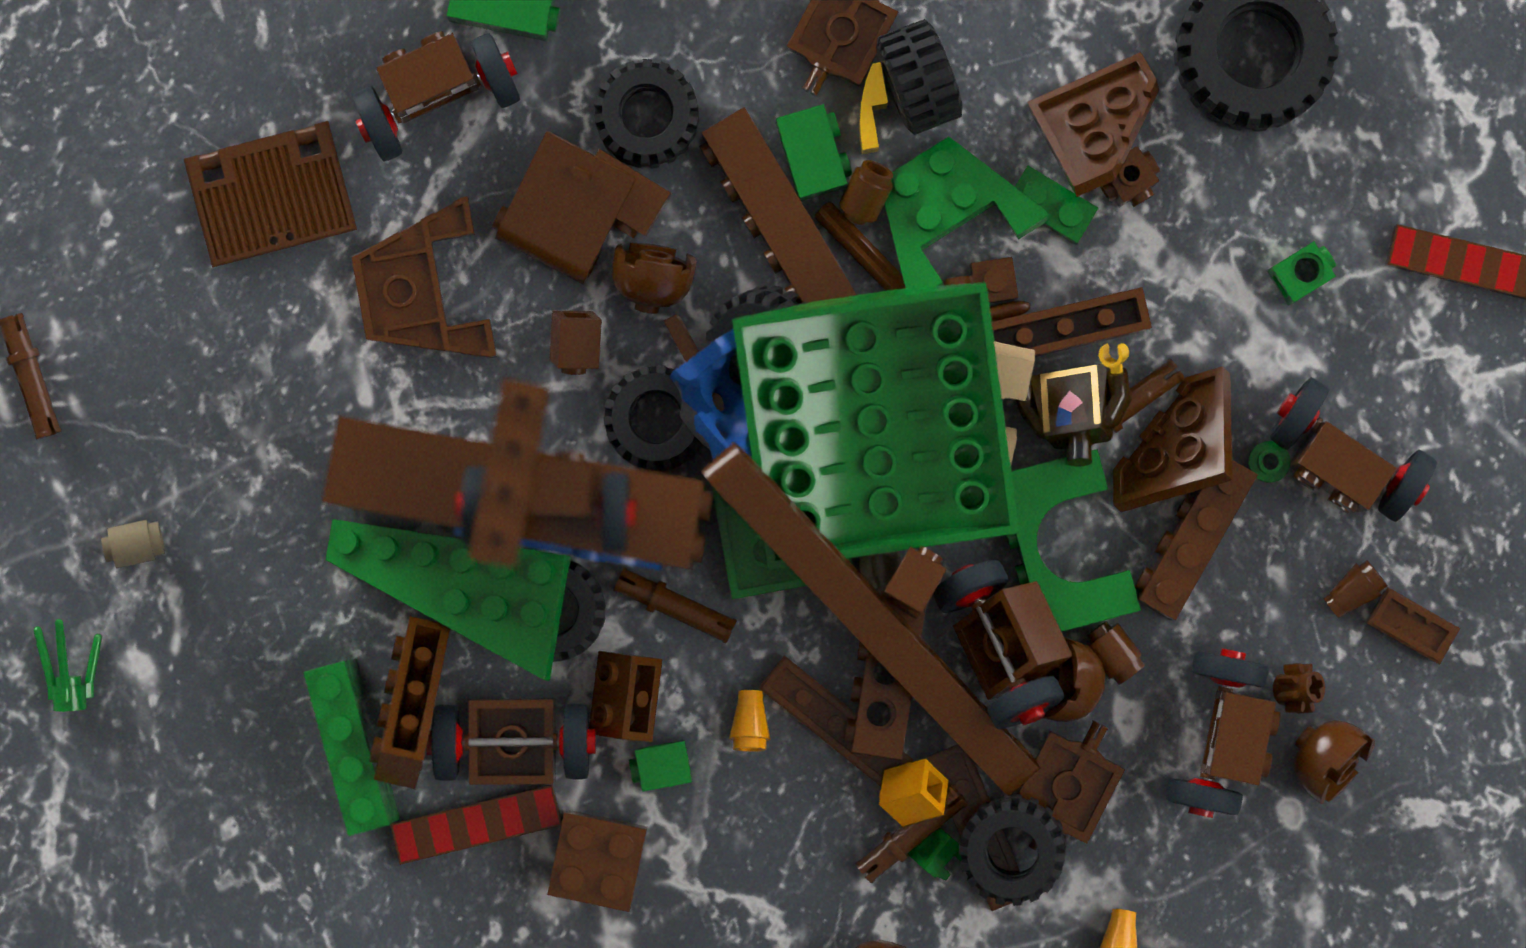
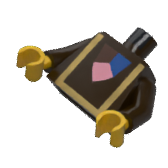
[1015,343,1131,467]

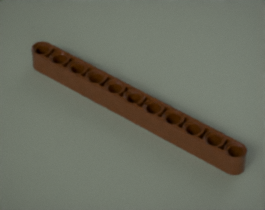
[701,442,1041,796]

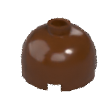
[612,243,697,314]
[1042,637,1105,722]
[1294,720,1375,804]

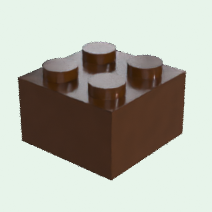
[547,810,648,912]

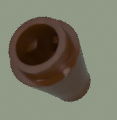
[1323,560,1388,618]

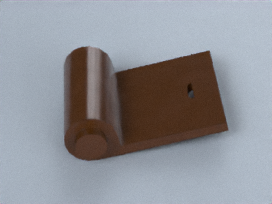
[492,131,637,285]

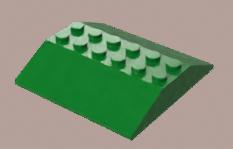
[732,282,1019,570]

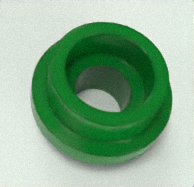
[1248,441,1291,483]

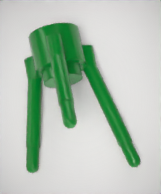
[34,619,102,712]

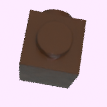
[549,311,602,375]

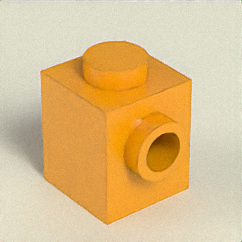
[879,758,949,826]

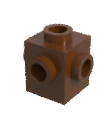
[1100,145,1160,208]

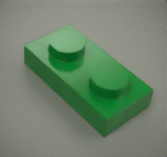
[1015,165,1099,244]

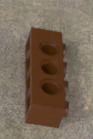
[469,379,551,567]
[844,586,926,761]

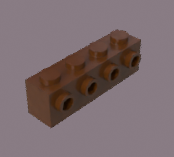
[1134,460,1258,621]
[369,616,450,789]

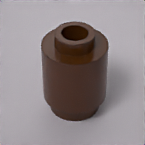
[839,160,893,225]
[1086,621,1145,685]

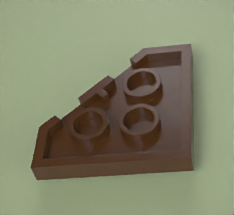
[1027,52,1159,197]
[1113,366,1233,512]

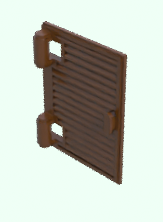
[183,121,357,268]

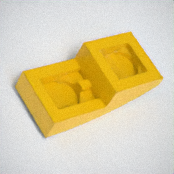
[859,62,888,154]

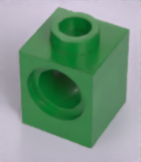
[1267,241,1336,306]
[629,740,693,792]

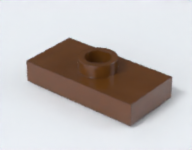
[1365,587,1460,665]

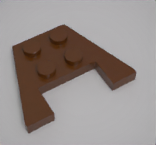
[351,196,497,358]

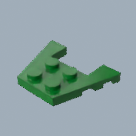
[885,137,1050,289]

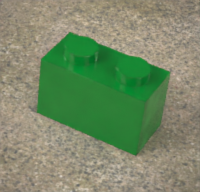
[776,104,852,201]

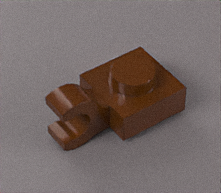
[943,257,1019,303]

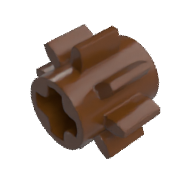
[1273,663,1325,714]

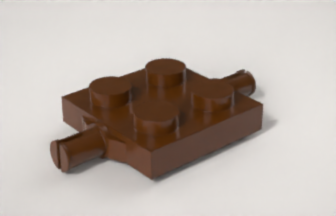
[786,0,898,96]
[1017,720,1125,851]

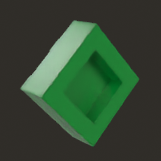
[908,827,961,881]

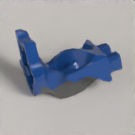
[669,329,752,460]

